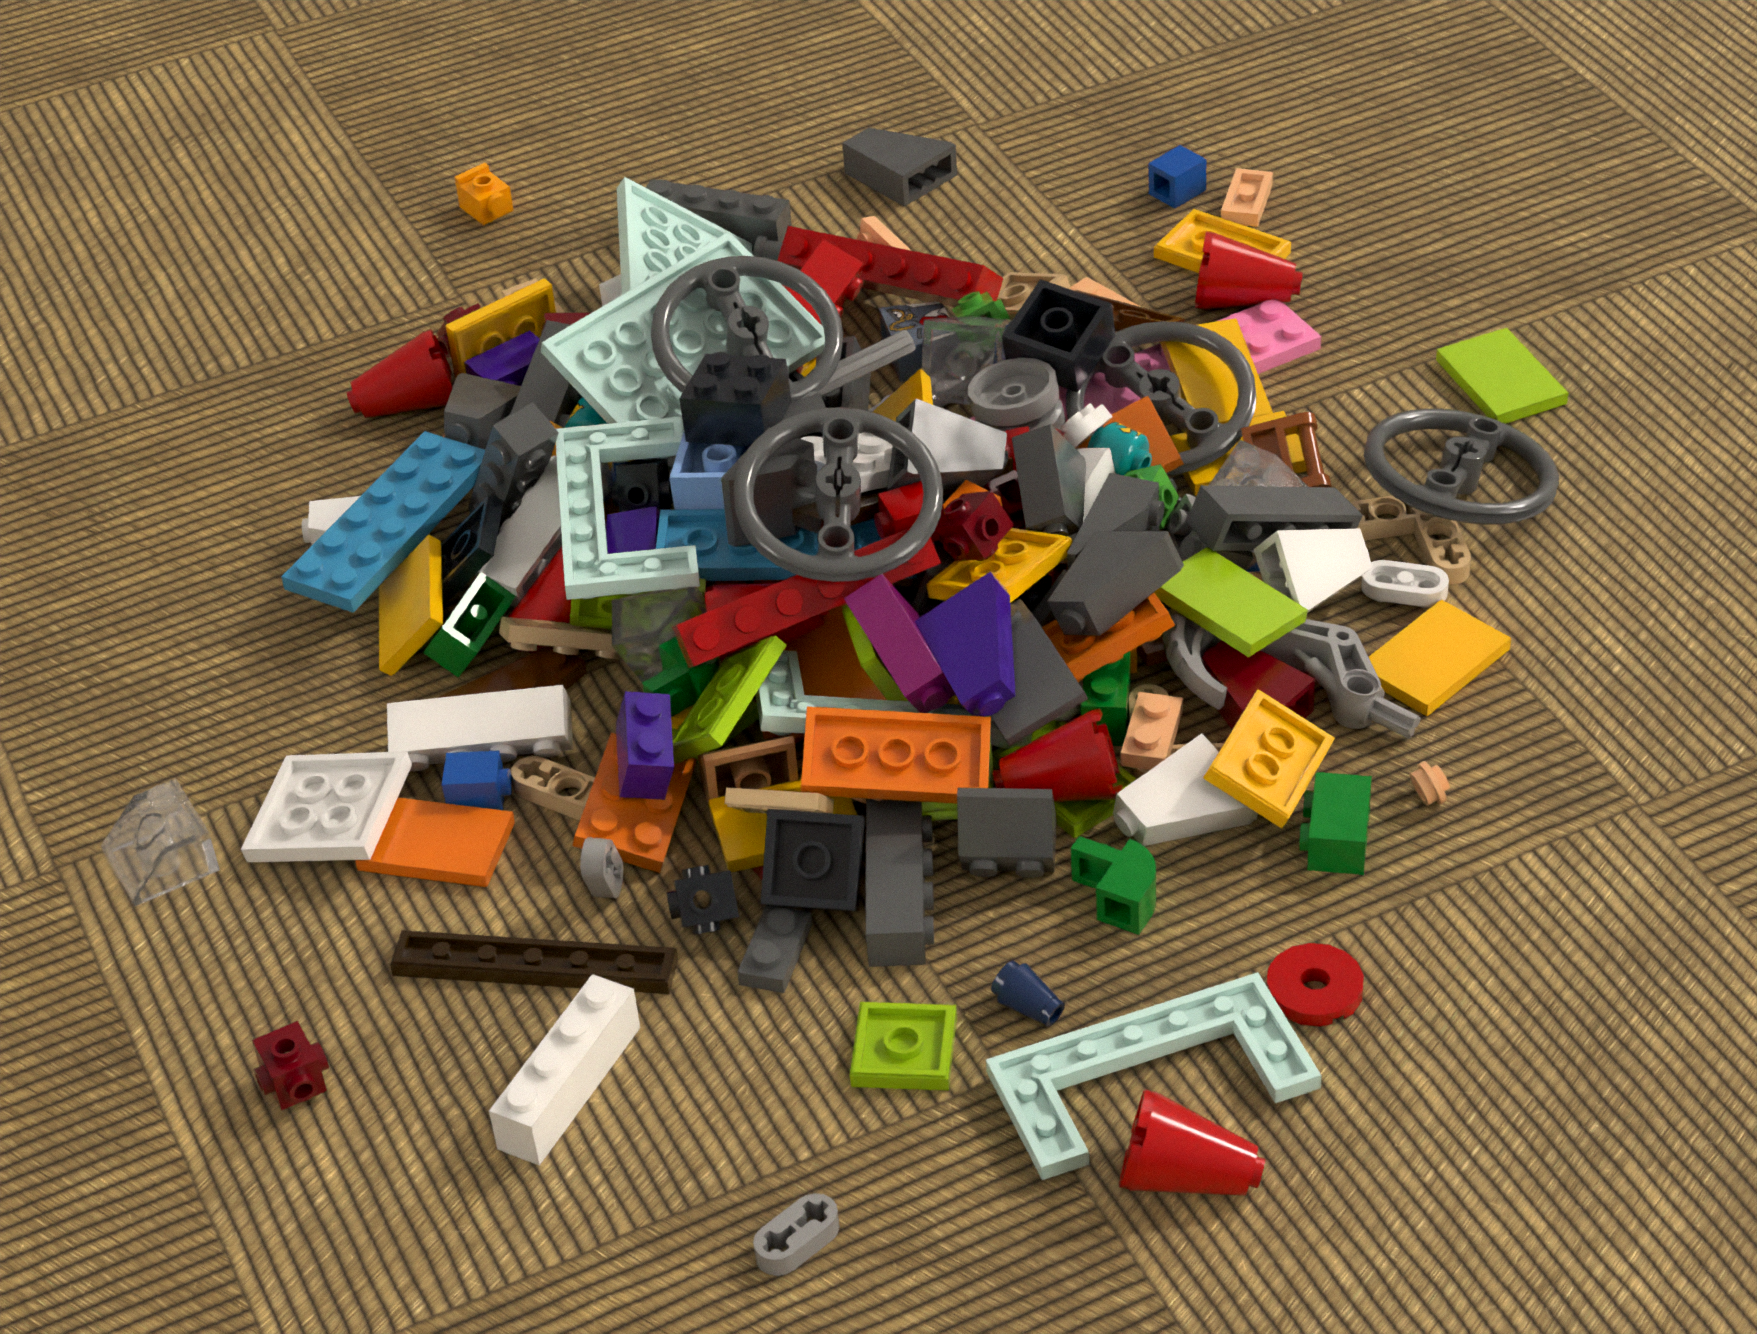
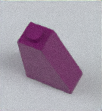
[844,574,956,713]

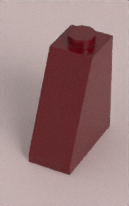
[1201,640,1315,729]

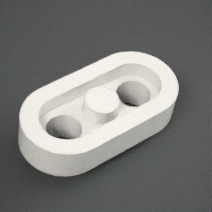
[1060,403,1113,448]
[1361,560,1449,608]

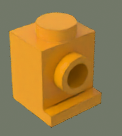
[454,163,514,225]

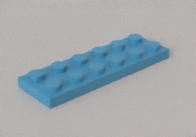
[281,431,485,613]
[656,509,917,581]

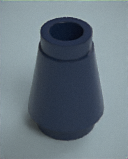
[991,960,1065,1027]

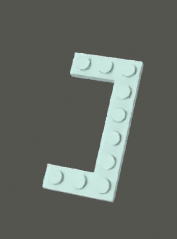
[556,417,700,600]
[755,650,1033,749]
[986,972,1321,1180]

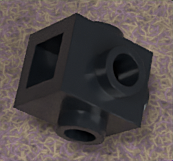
[612,460,673,512]
[666,865,739,935]

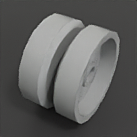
[968,358,1065,432]

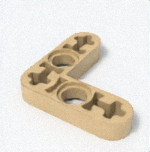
[1350,496,1471,585]
[511,736,673,821]

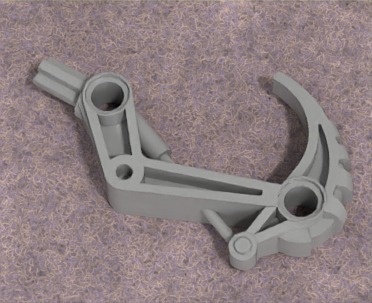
[1163,608,1421,739]

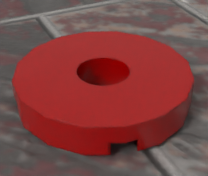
[1266,943,1364,1027]

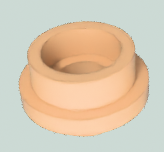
[1409,761,1450,806]

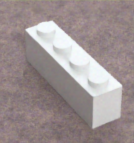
[475,456,613,607]
[387,685,573,771]
[489,974,640,1166]

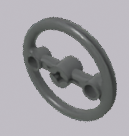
[651,256,843,402]
[1066,321,1256,476]
[734,407,943,582]
[1364,409,1559,525]

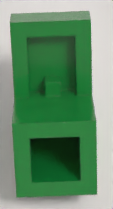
[642,636,720,717]
[1071,836,1156,935]

